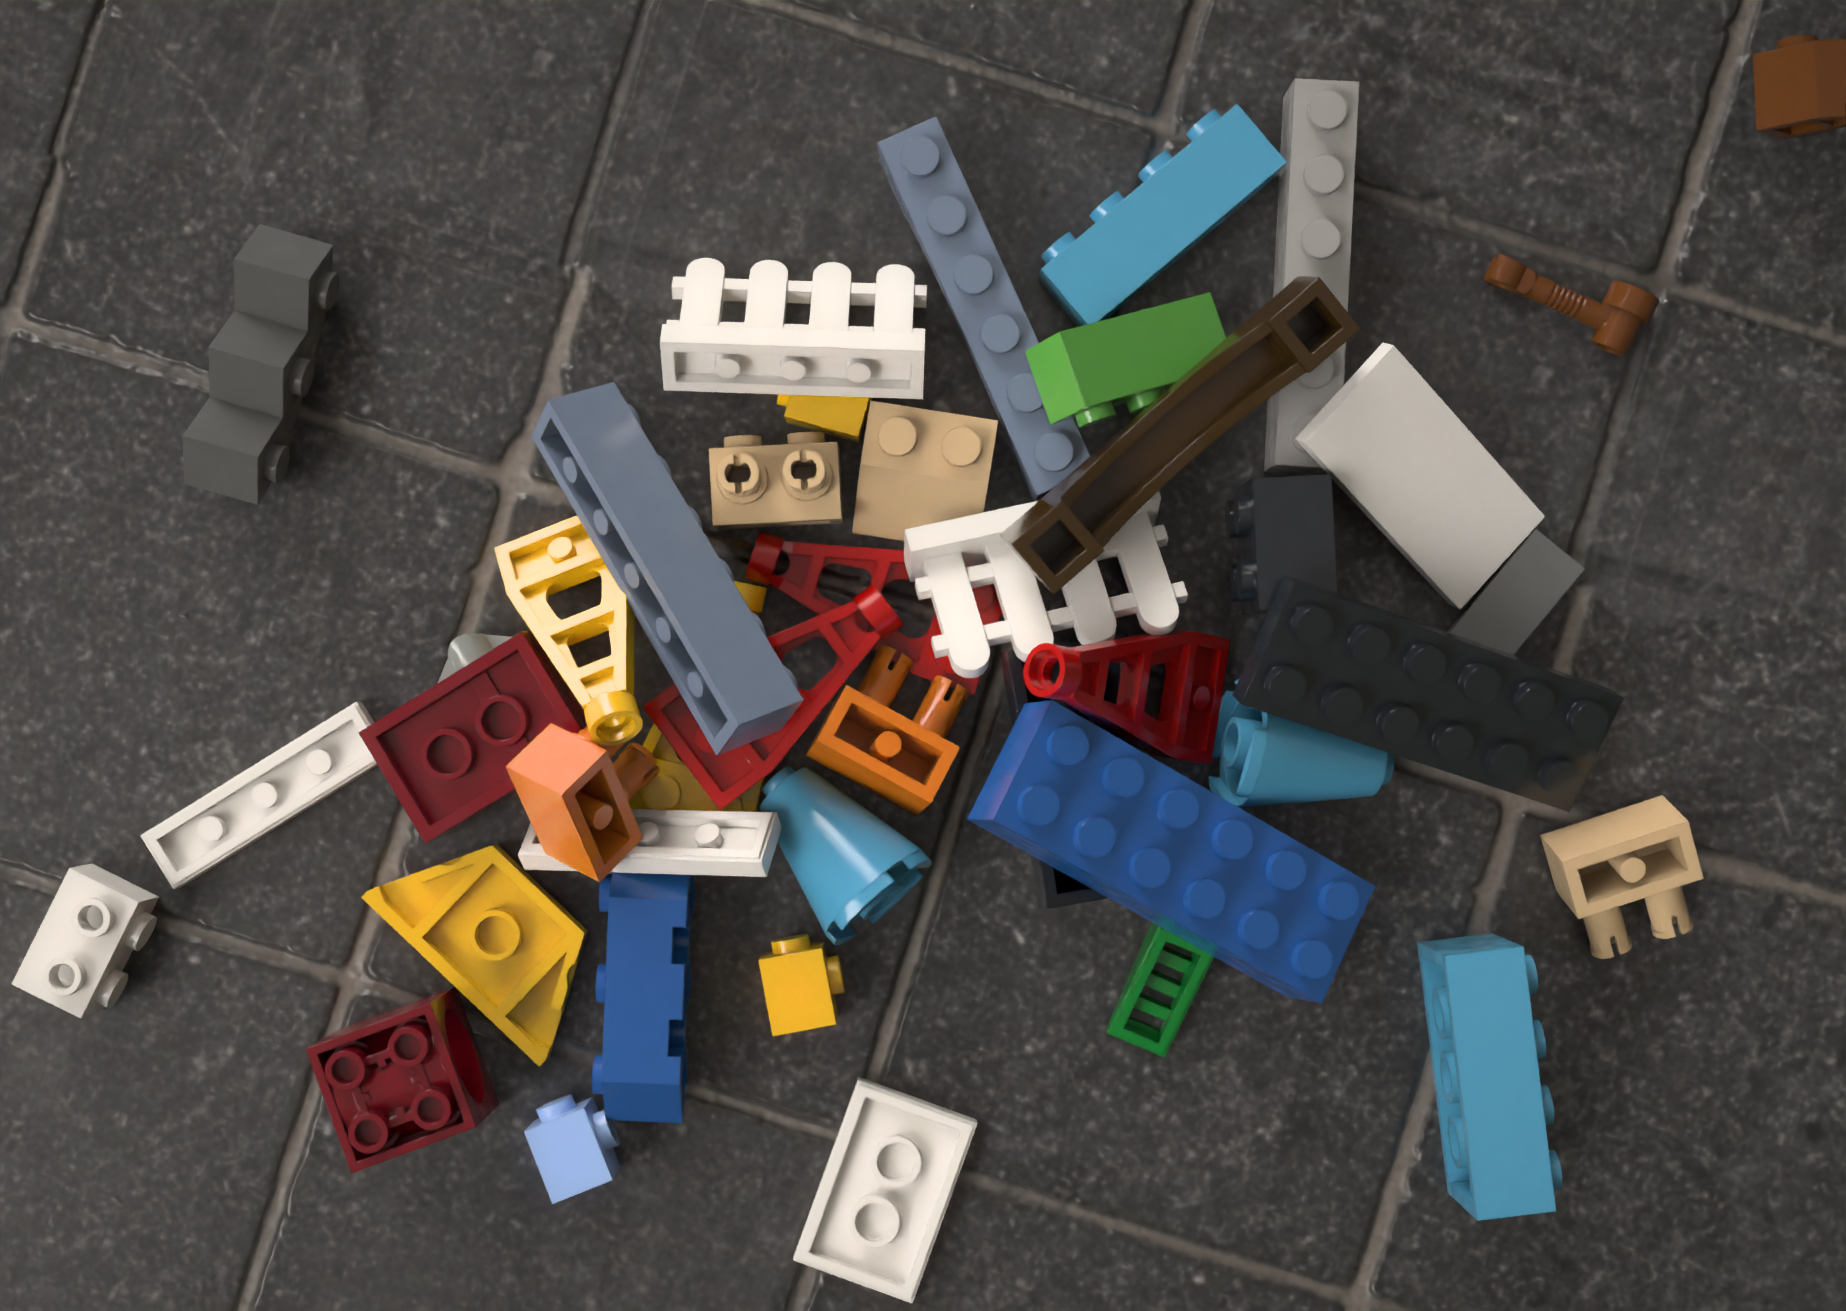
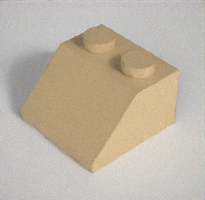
[852,401,998,542]

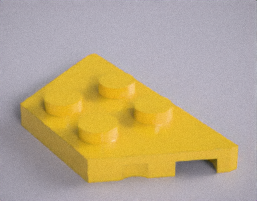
[361,843,588,1067]

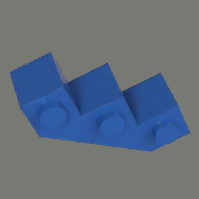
[592,872,696,1123]

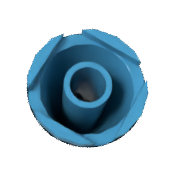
[1208,679,1394,808]
[760,766,932,946]

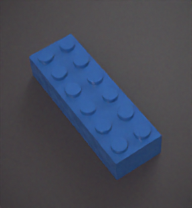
[967,700,1375,1003]

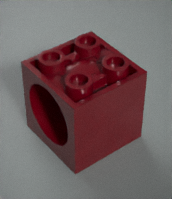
[306,987,500,1174]

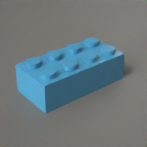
[1417,933,1562,1221]

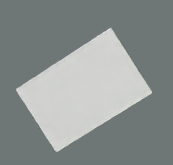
[793,1077,977,1303]

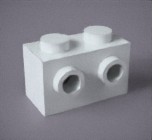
[12,863,159,1018]

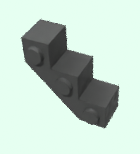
[183,224,340,505]

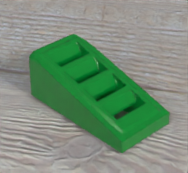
[1106,923,1214,1058]

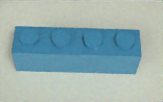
[1038,104,1287,327]

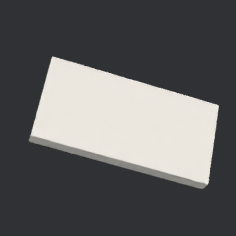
[1295,342,1545,610]

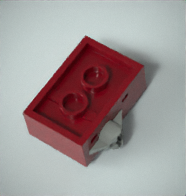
[358,631,587,844]

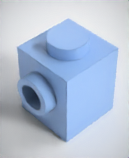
[524,1094,621,1204]

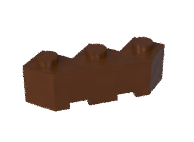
[1753,35,1846,139]

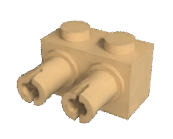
[709,432,844,530]
[1540,795,1704,959]

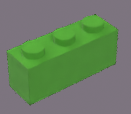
[1025,292,1226,428]

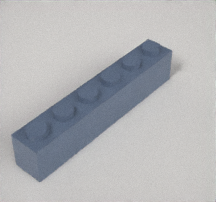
[531,382,803,756]

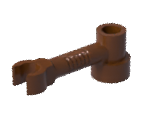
[1483,254,1660,357]

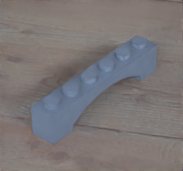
[877,116,1090,502]

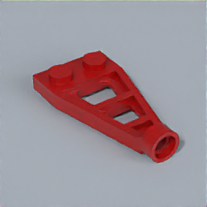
[745,531,1002,695]
[643,584,904,810]
[1023,629,1230,764]

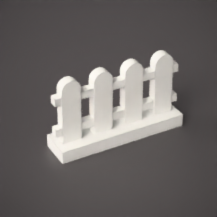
[660,258,927,399]
[904,491,1188,678]

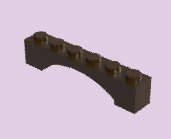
[1000,276,1361,594]

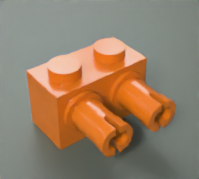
[805,645,970,816]
[505,723,660,882]

